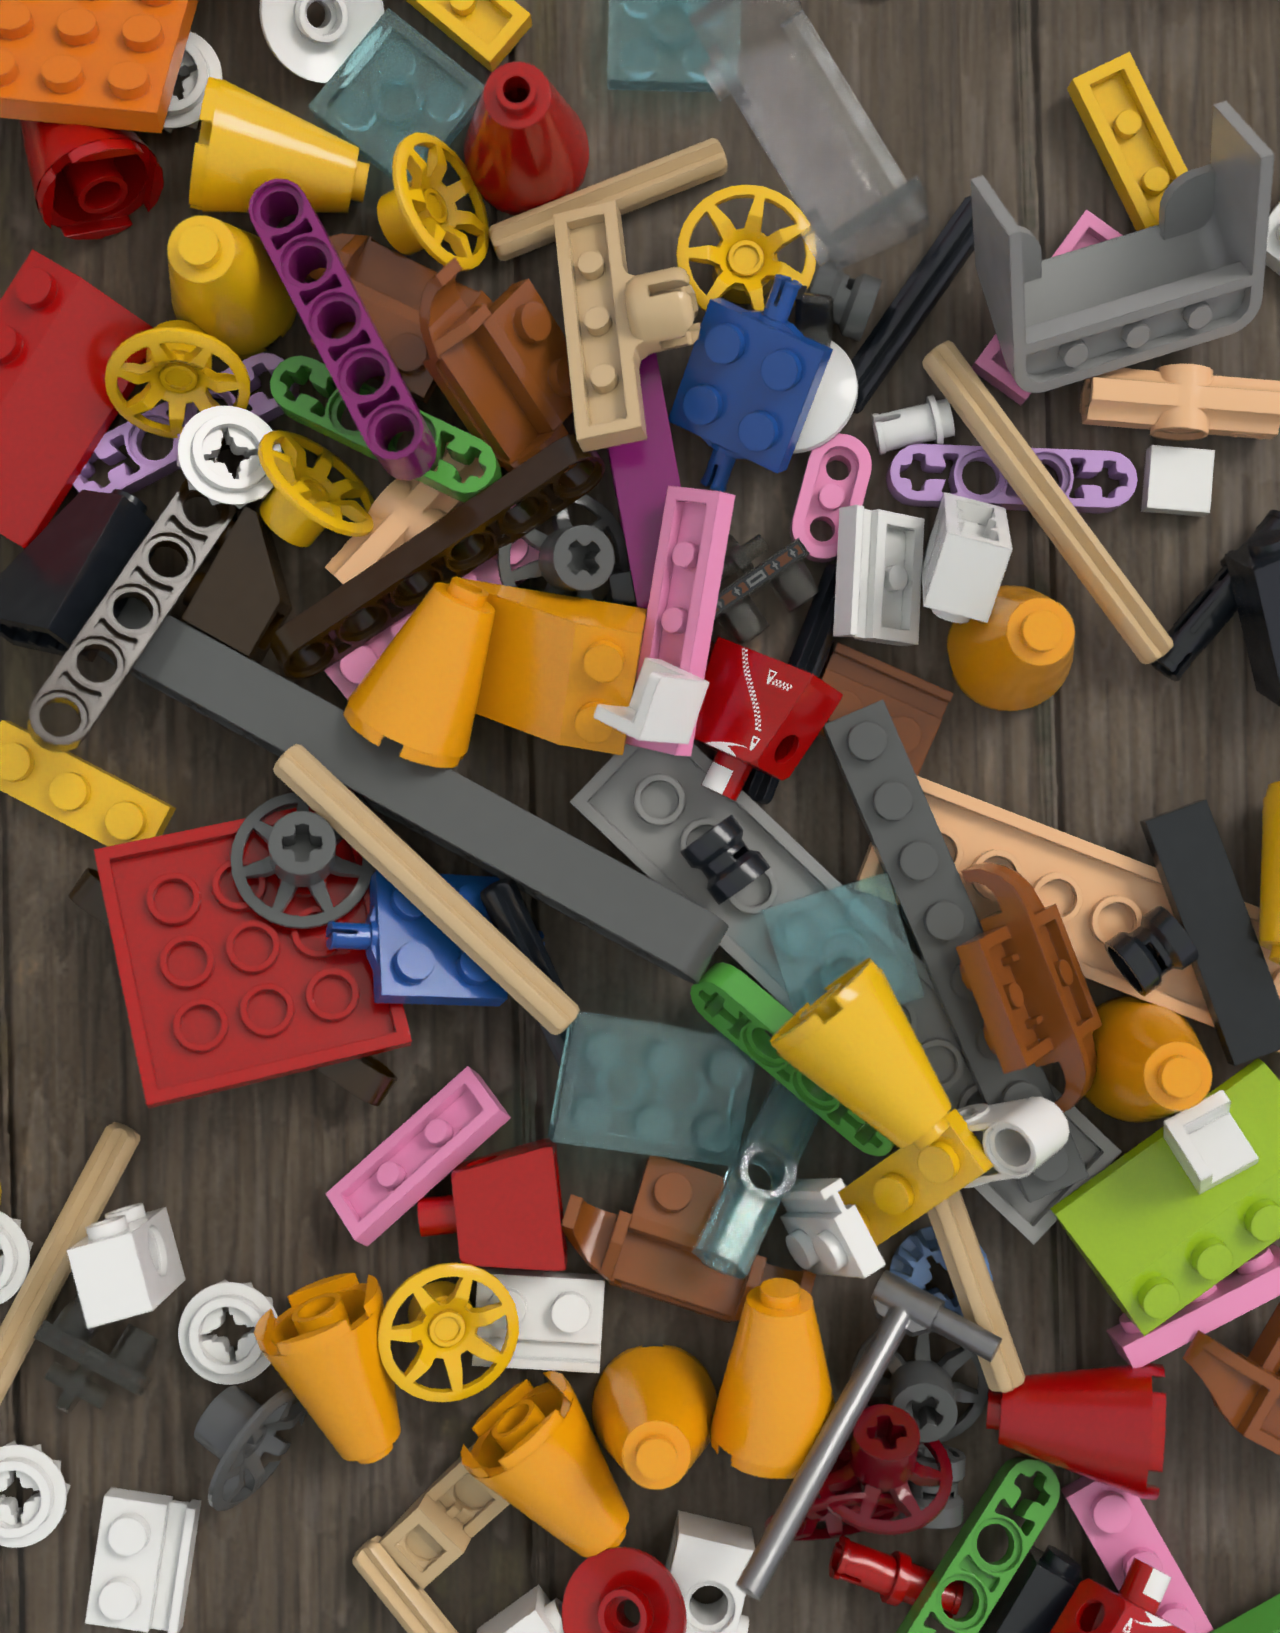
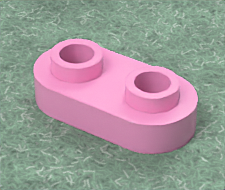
[790,433,872,562]

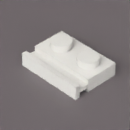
[833,505,925,646]
[769,1178,886,1278]
[472,1267,605,1373]
[85,1487,202,1633]

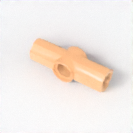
[1079,364,1280,441]
[325,442,484,584]

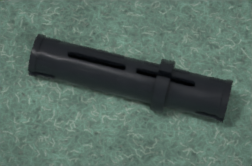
[1151,509,1280,681]

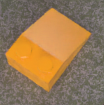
[466,579,647,755]

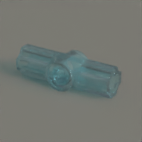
[692,1079,820,1279]

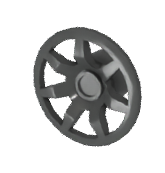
[497,495,629,603]
[231,792,373,929]
[850,1330,989,1445]
[194,1385,308,1511]

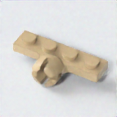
[553,200,700,453]

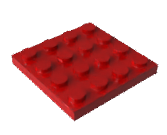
[94,806,412,1109]

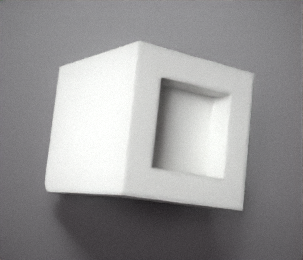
[593,657,709,744]
[1164,1090,1259,1195]

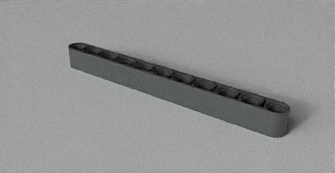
[97,598,729,984]

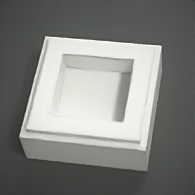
[1141,445,1215,517]

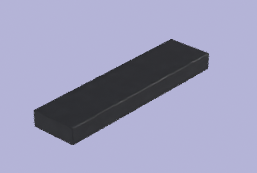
[1140,799,1280,1066]

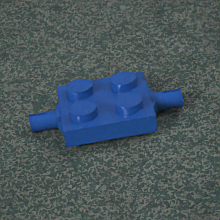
[668,274,833,492]
[326,870,545,1006]

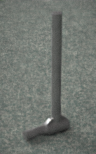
[735,1270,1002,1600]

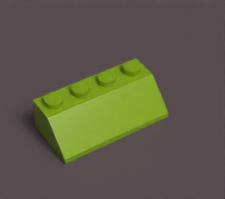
[1050,1058,1280,1336]

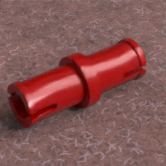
[829,1536,964,1618]

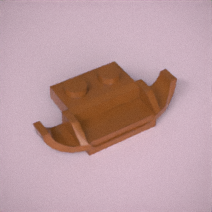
[306,233,493,404]
[419,258,578,473]
[956,863,1102,1113]
[561,1153,816,1324]
[1183,1302,1280,1456]

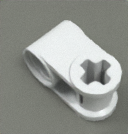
[946,1097,1069,1188]

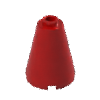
[464,62,589,215]
[19,120,164,240]
[986,1363,1166,1500]

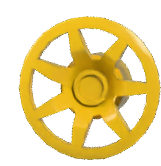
[377,132,490,271]
[676,184,817,312]
[105,320,251,439]
[258,430,374,547]
[377,1262,519,1402]

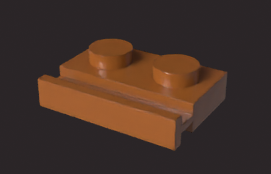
[817,642,954,776]

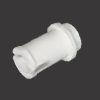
[871,395,955,455]

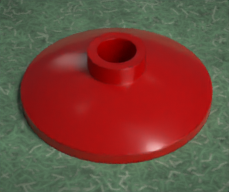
[562,1547,687,1633]

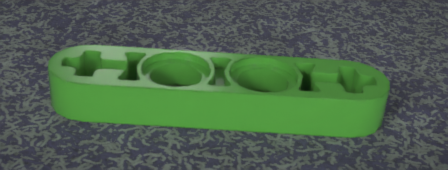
[270,355,501,502]
[690,962,895,1156]
[896,1457,1060,1633]

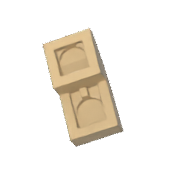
[379,1443,510,1589]

